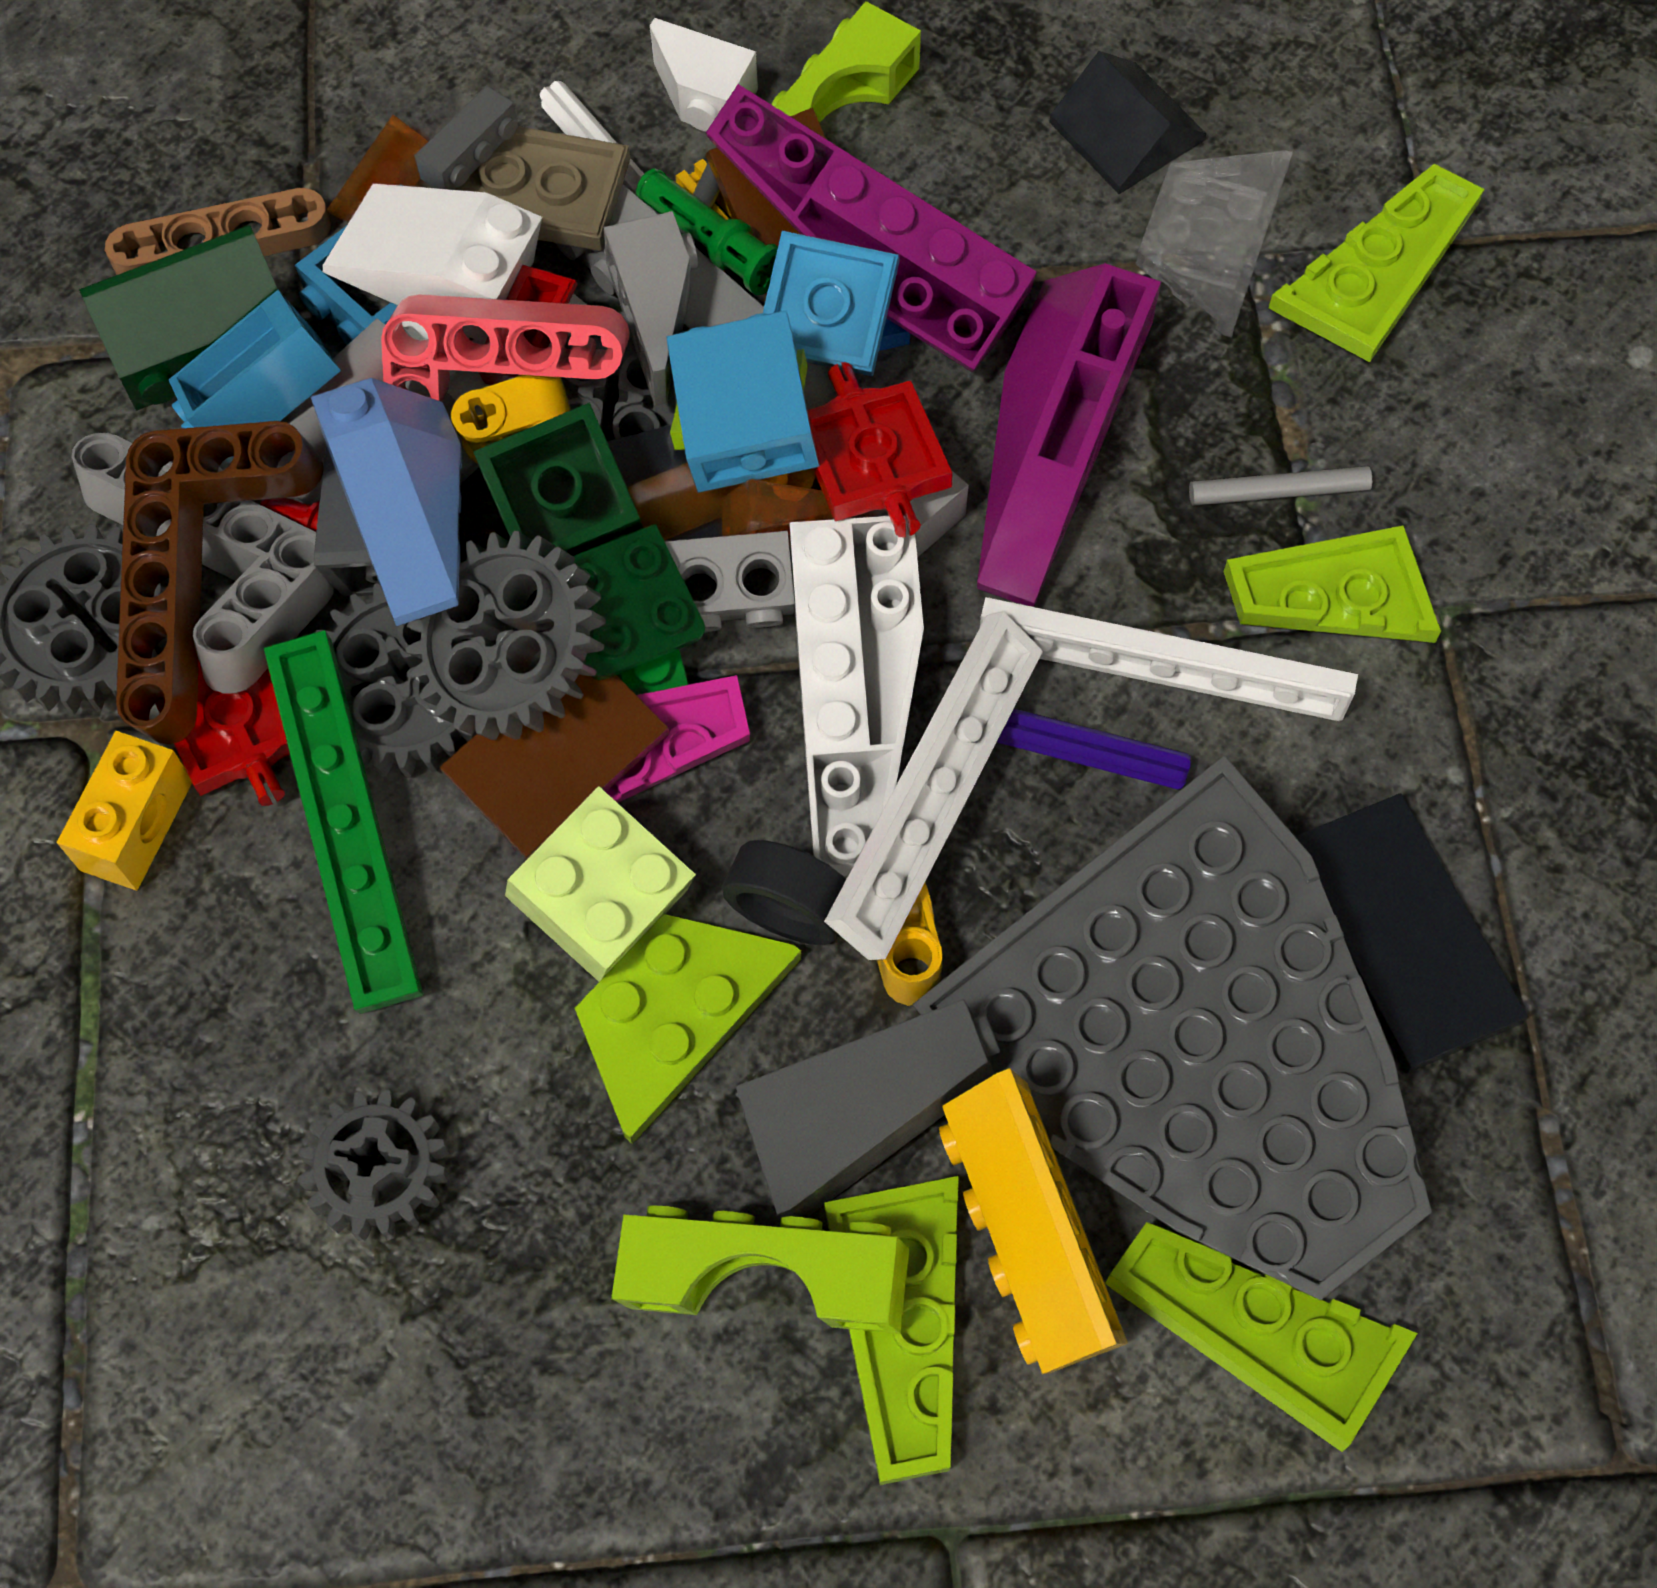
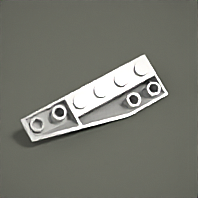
[790,516,924,879]

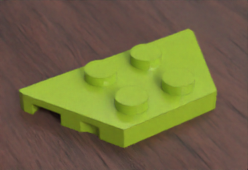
[575,914,801,1144]

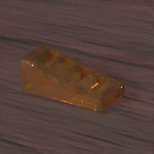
[722,479,834,537]

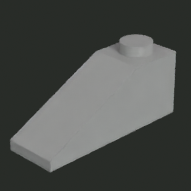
[604,211,698,406]

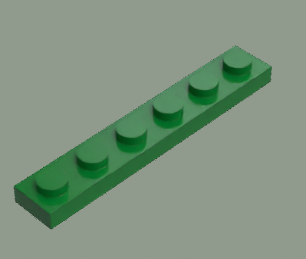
[264,630,424,1014]

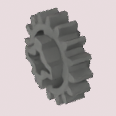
[298,1090,450,1242]

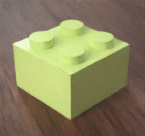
[505,786,696,982]

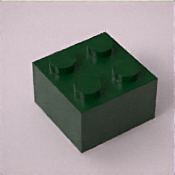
[473,402,642,554]

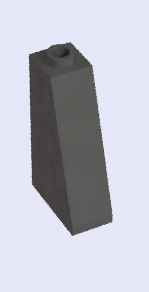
[735,999,1000,1218]

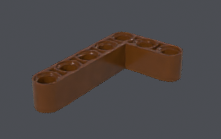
[116,421,324,745]

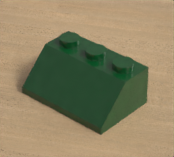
[79,225,278,411]

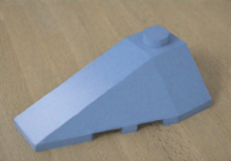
[311,378,463,626]

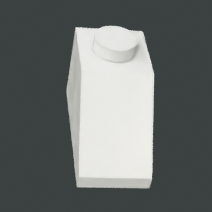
[650,18,758,132]

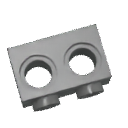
[665,531,795,633]

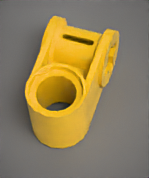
[451,375,571,464]
[877,882,942,1006]

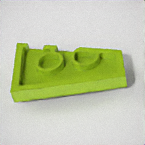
[1223,526,1441,643]

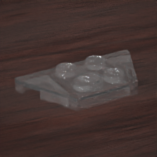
[1136,150,1293,337]

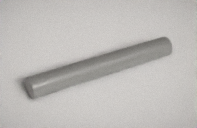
[1189,466,1372,506]

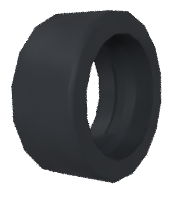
[722,840,846,945]

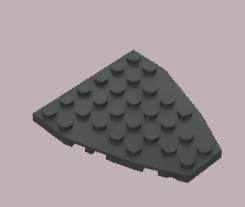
[913,755,1432,1300]

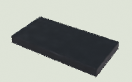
[1295,793,1528,1074]

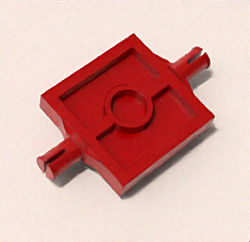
[807,362,952,538]
[155,663,290,806]

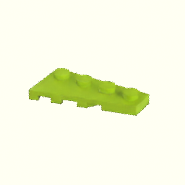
[1268,164,1485,362]
[824,1176,958,1485]

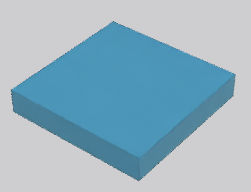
[763,231,900,376]

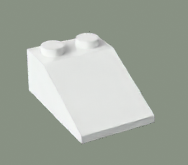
[322,183,542,343]

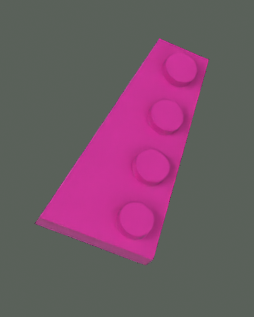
[513,675,750,851]

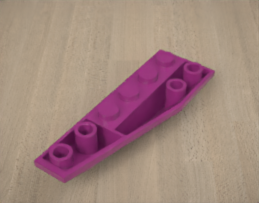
[706,84,1037,373]
[977,263,1161,607]

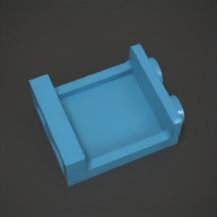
[666,310,819,493]

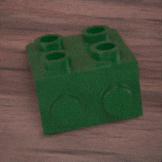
[536,524,705,680]

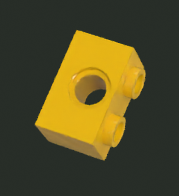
[56,730,192,891]

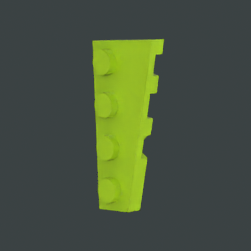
[1105,1222,1418,1452]

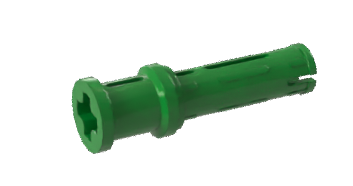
[636,168,778,295]

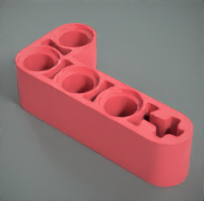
[381,294,630,402]

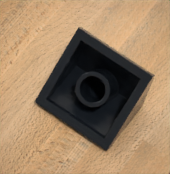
[1049,51,1206,194]

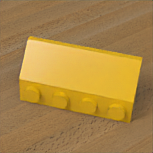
[939,1068,1128,1374]

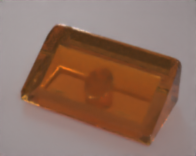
[327,115,429,222]
[627,462,762,541]

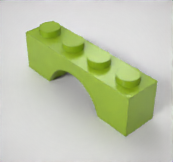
[771,1,921,123]
[611,1206,909,1334]

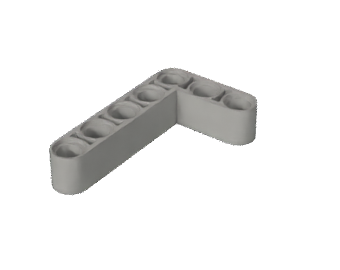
[71,433,334,693]

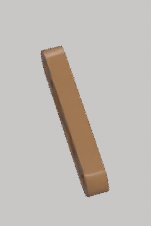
[105,188,331,275]

